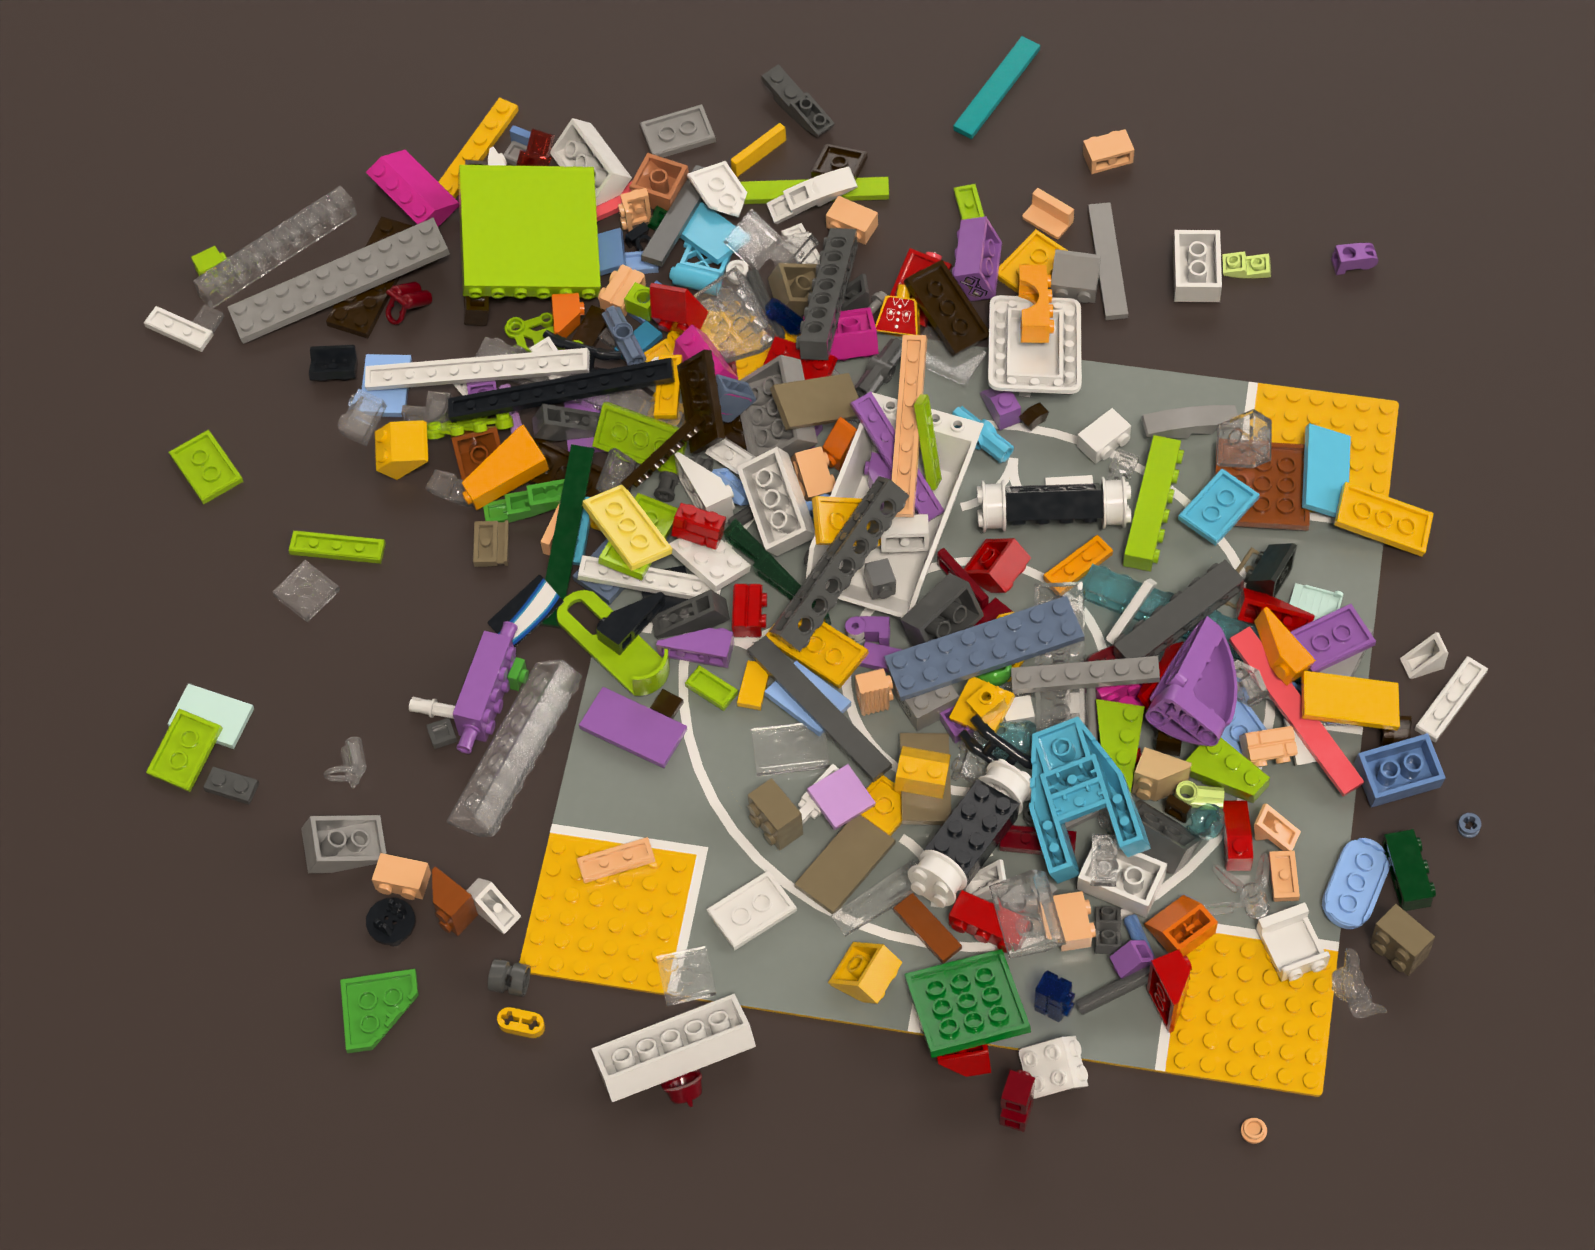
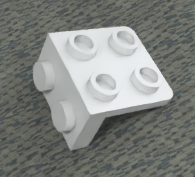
[1019,1036,1088,1099]

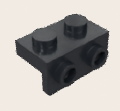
[309,345,358,381]

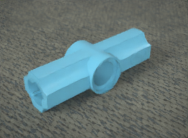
[952,406,1014,463]

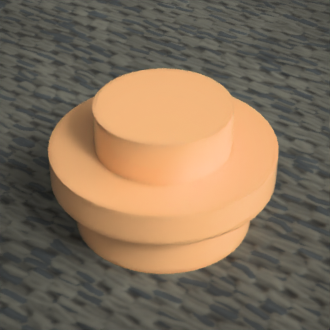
[1241,1118,1267,1144]

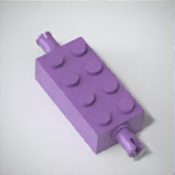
[453,621,518,754]

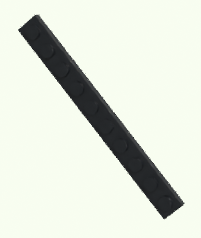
[448,358,675,422]

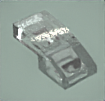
[426,469,473,508]

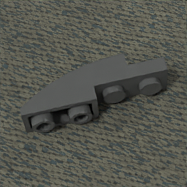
[761,64,835,137]

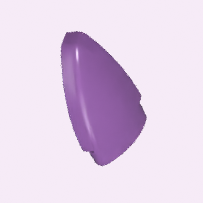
[1145,616,1238,746]

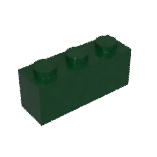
[1382,829,1436,911]

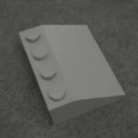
[740,355,818,457]

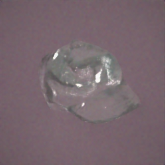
[1332,948,1387,1018]

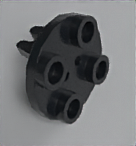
[366,897,416,947]

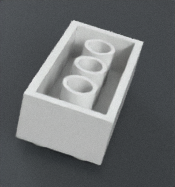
[737,447,815,556]

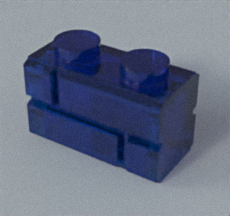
[1034,970,1075,1022]

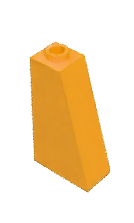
[462,425,549,511]

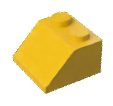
[375,420,428,480]
[894,746,951,799]
[828,942,902,1004]

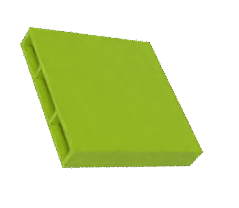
[458,165,601,299]

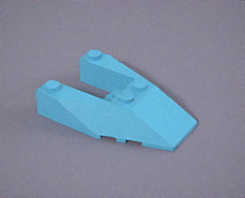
[1029,717,1151,884]

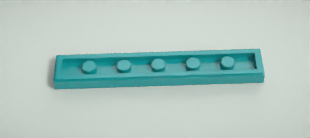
[953,36,1040,139]

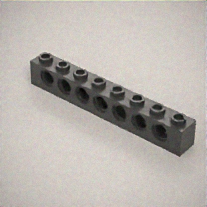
[796,228,858,360]
[769,476,909,652]

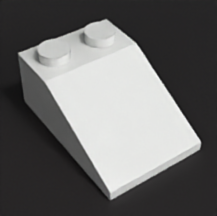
[674,452,735,523]

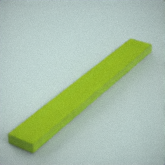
[740,177,889,204]

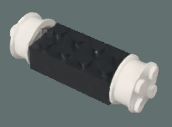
[977,476,1131,533]
[908,759,1031,908]

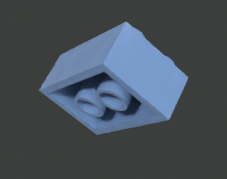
[1354,733,1446,808]

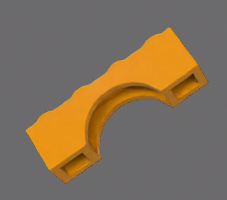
[1018,265,1054,343]

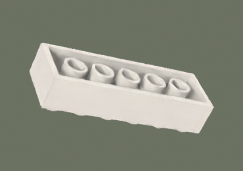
[591,994,756,1102]

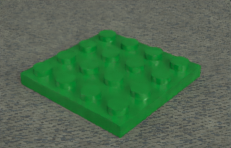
[904,949,1031,1058]

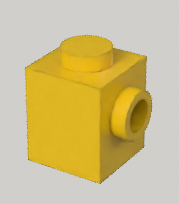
[966,682,1008,724]

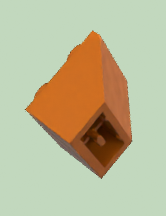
[1144,895,1218,957]

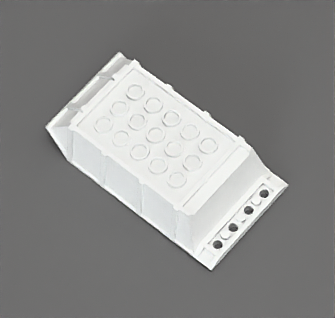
[806,392,984,618]

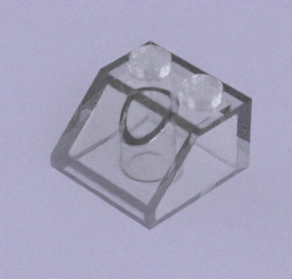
[1216,409,1272,468]

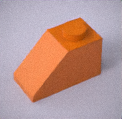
[552,293,585,338]
[822,417,857,472]

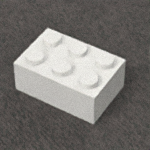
[1173,230,1222,302]
[1077,835,1167,918]

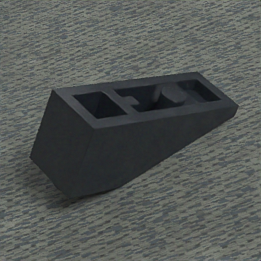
[596,592,665,655]

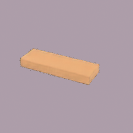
[577,837,655,883]

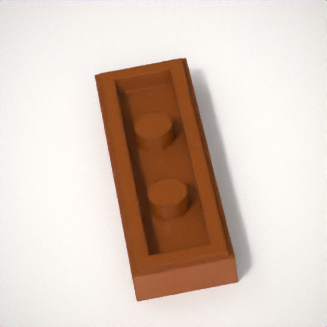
[893,893,962,964]

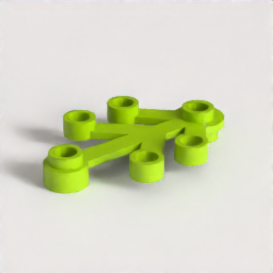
[505,312,583,353]
[427,412,514,439]

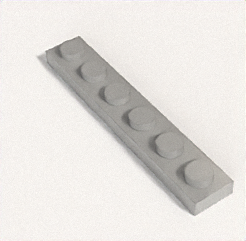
[1011,656,1160,694]

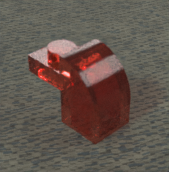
[516,129,555,166]

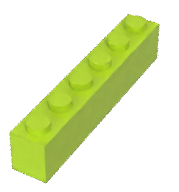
[1123,435,1184,572]

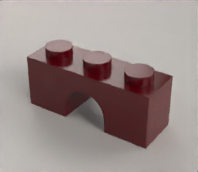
[1000,1070,1035,1132]

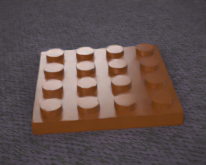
[1215,439,1310,531]

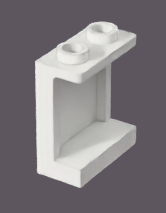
[1256,902,1330,982]

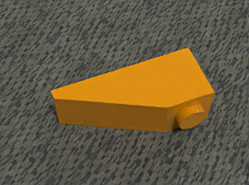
[1254,607,1316,686]

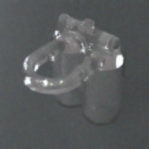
[324,737,367,788]

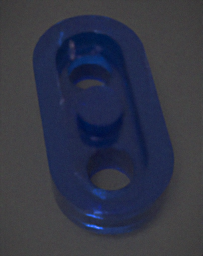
[765,298,803,335]

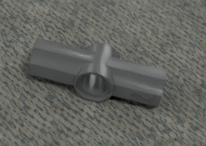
[855,338,902,398]

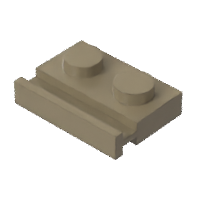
[473,520,509,567]

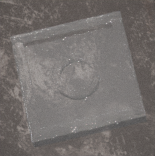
[723,209,784,271]

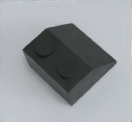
[1244,543,1297,597]

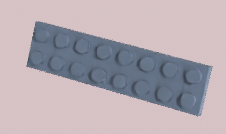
[884,596,1084,701]

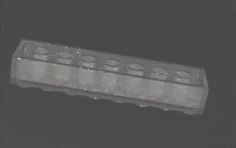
[446,659,583,837]

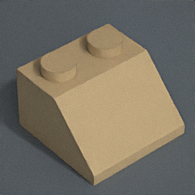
[1132,747,1192,801]

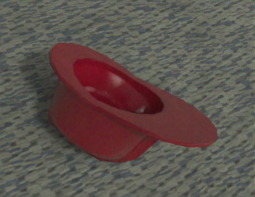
[661,1069,702,1108]

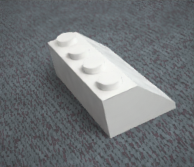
[549,118,632,206]

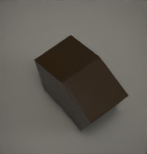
[1019,402,1049,431]

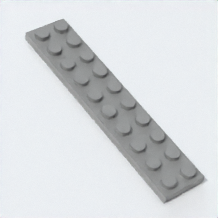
[228,218,450,344]

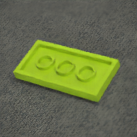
[592,401,688,474]
[598,493,678,581]

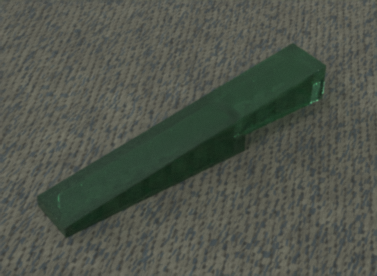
[723,518,831,625]

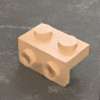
[618,188,651,232]

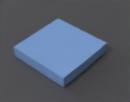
[598,228,626,276]

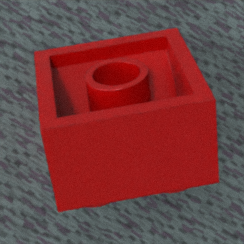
[650,283,708,334]
[964,538,1031,593]

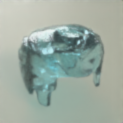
[994,720,1037,762]

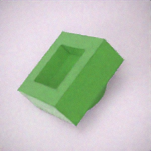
[507,657,529,691]

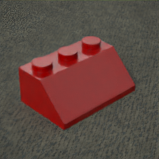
[1147,949,1192,1033]

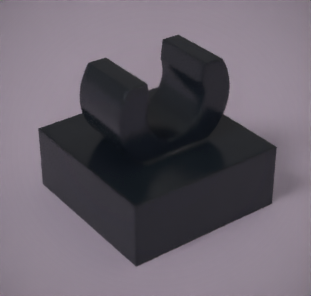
[624,222,651,251]

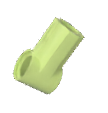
[1174,780,1224,810]

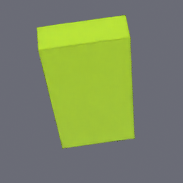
[685,665,738,711]

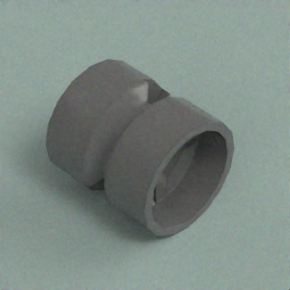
[488,959,531,997]

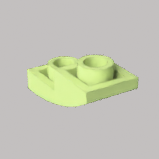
[1222,251,1271,278]

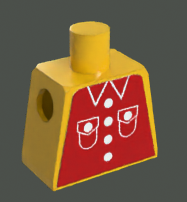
[875,284,920,337]

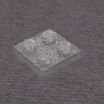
[273,560,340,622]
[656,946,716,1006]

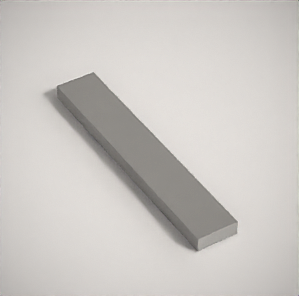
[1088,202,1128,320]

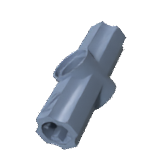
[602,305,646,366]

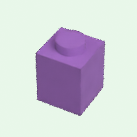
[1110,940,1155,979]

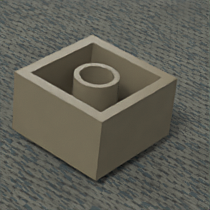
[747,778,803,851]
[1370,904,1435,976]

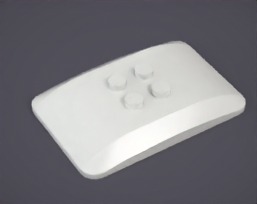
[988,295,1082,394]

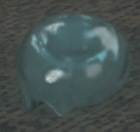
[1186,803,1225,841]

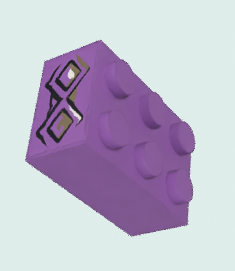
[952,216,1002,301]

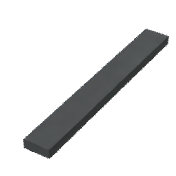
[747,635,892,782]

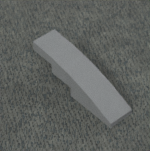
[1141,405,1241,438]

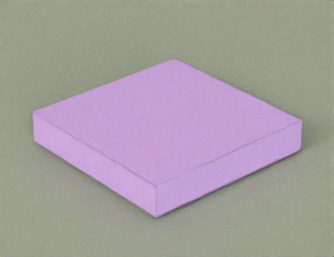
[807,764,876,831]

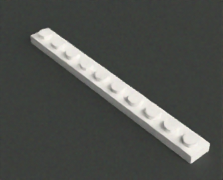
[365,348,590,391]

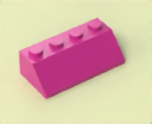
[366,150,459,227]

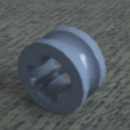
[1457,813,1481,838]

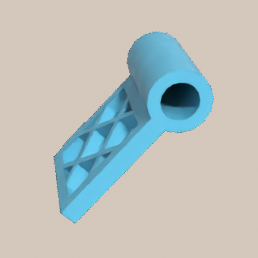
[669,242,732,295]

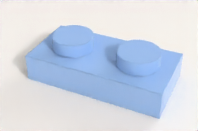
[712,468,749,506]

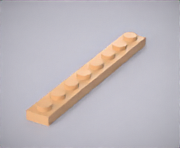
[892,335,927,517]

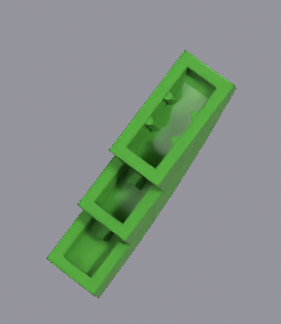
[483,479,564,523]

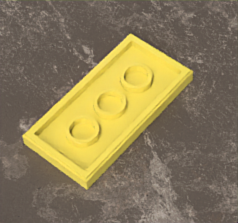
[582,485,673,571]

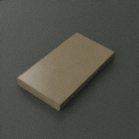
[770,373,859,431]
[899,733,952,825]
[795,815,896,915]

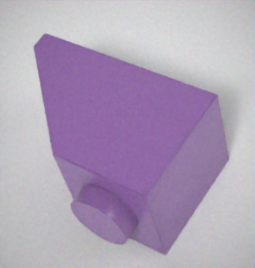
[980,388,1021,430]

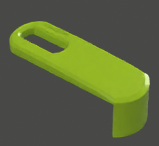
[557,590,670,696]

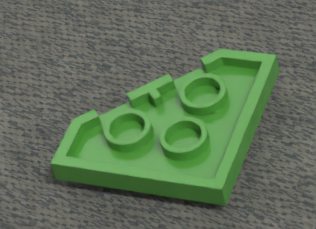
[340,969,419,1053]

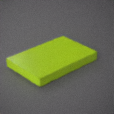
[169,429,244,505]
[146,708,223,792]

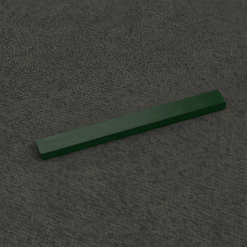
[540,444,595,629]

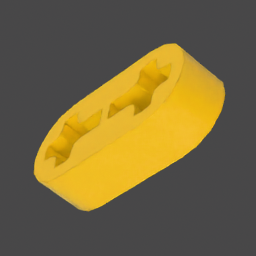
[497,1007,545,1038]

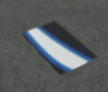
[487,575,564,647]

